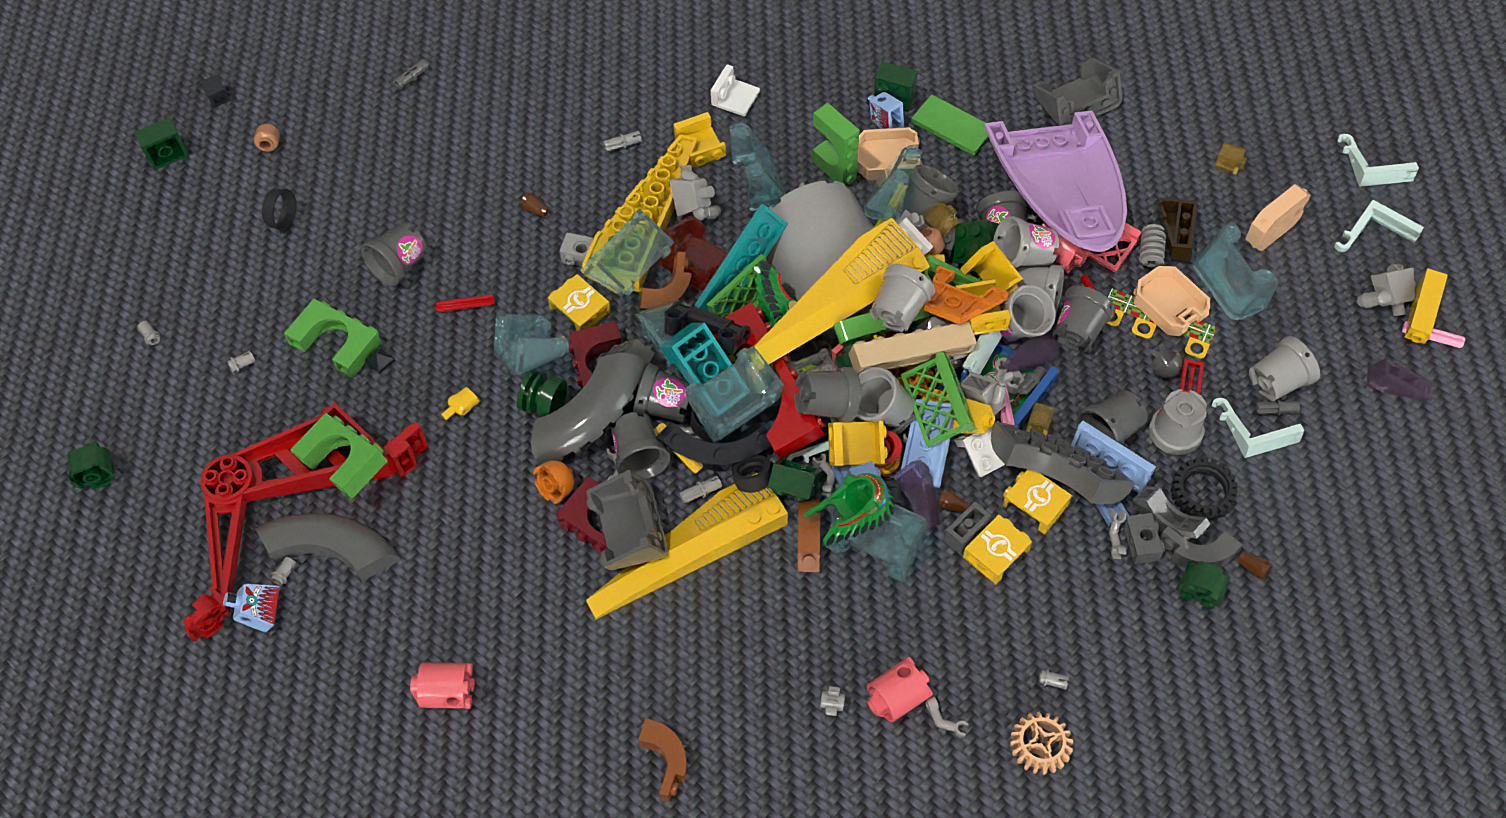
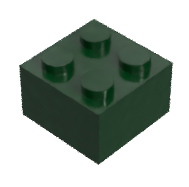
[874,61,918,112]
[134,117,189,171]
[953,220,1000,265]
[768,459,822,501]

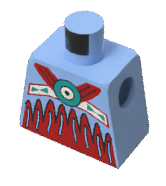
[866,92,904,129]
[223,584,280,632]

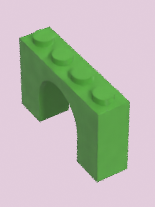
[812,103,859,186]
[284,299,382,378]
[291,413,387,499]

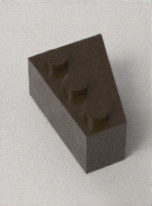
[1157,198,1198,262]

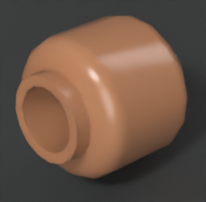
[254,124,280,152]
[920,227,945,255]

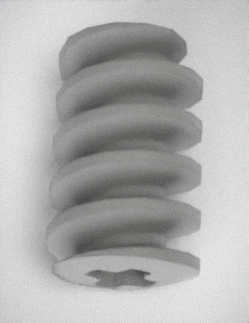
[1139,224,1166,268]

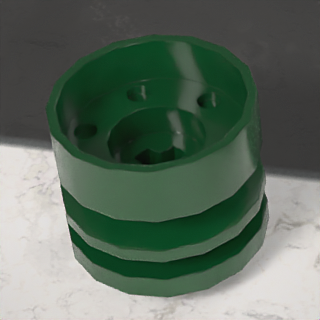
[517,369,567,417]

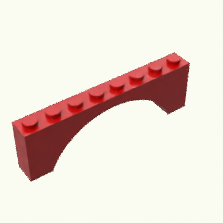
[713,302,825,460]

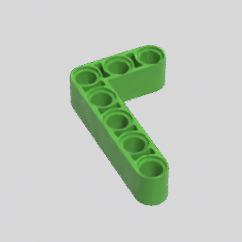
[833,305,931,346]

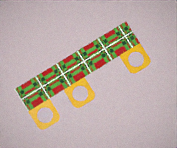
[1106,289,1217,359]

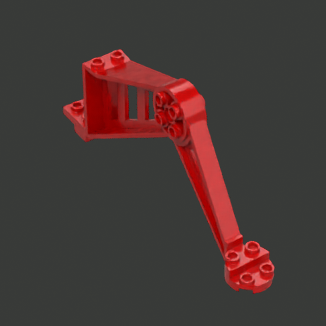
[183,402,428,642]

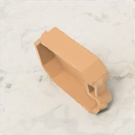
[857,127,923,180]
[1246,184,1311,251]
[1133,266,1210,336]

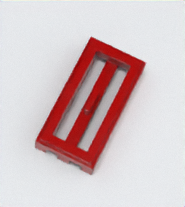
[1179,359,1205,395]

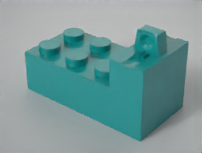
[659,323,750,416]

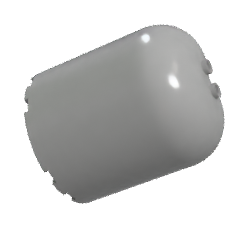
[766,181,875,337]

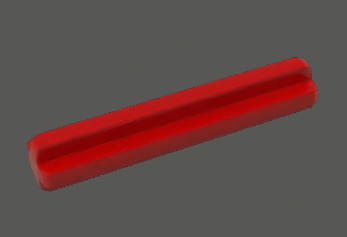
[435,294,495,312]

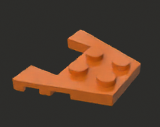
[924,266,1009,325]

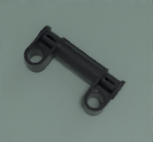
[664,300,751,355]

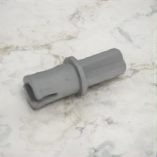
[604,131,642,151]
[680,476,722,503]

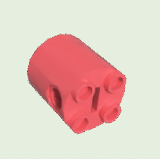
[1042,222,1088,273]
[866,657,933,723]
[410,662,475,709]

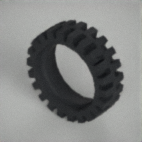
[1171,457,1238,521]

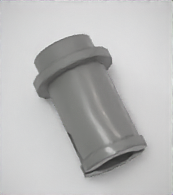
[137,321,160,345]
[227,350,255,372]
[271,557,297,586]
[1039,669,1069,690]

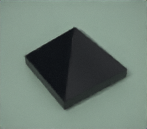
[365,347,394,373]

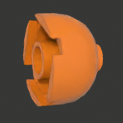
[533,460,574,504]

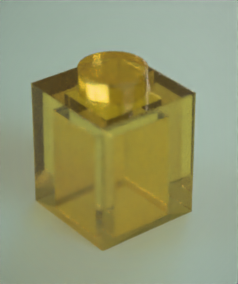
[1214,142,1247,175]
[923,201,959,237]
[1026,402,1055,436]

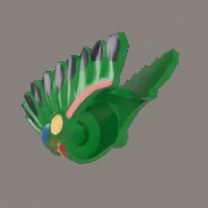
[754,261,797,328]
[804,473,895,546]

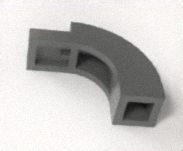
[1133,486,1210,541]
[1160,526,1242,568]

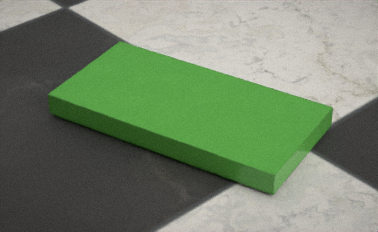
[911,94,989,156]

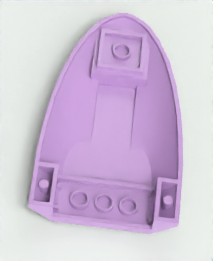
[984,111,1127,252]

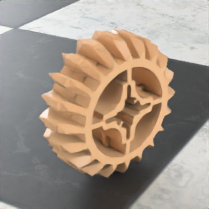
[1010,711,1073,775]

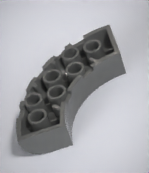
[531,353,647,465]
[991,422,1135,504]
[255,513,401,582]

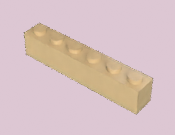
[848,321,977,374]

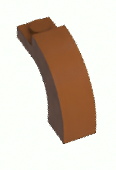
[638,252,692,309]
[798,499,820,572]
[638,718,687,803]

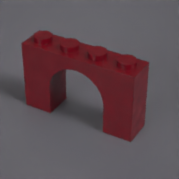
[567,321,636,399]
[556,476,626,568]

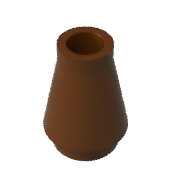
[520,192,550,218]
[937,489,970,513]
[1237,551,1273,579]

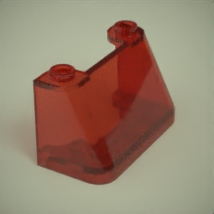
[657,215,728,292]

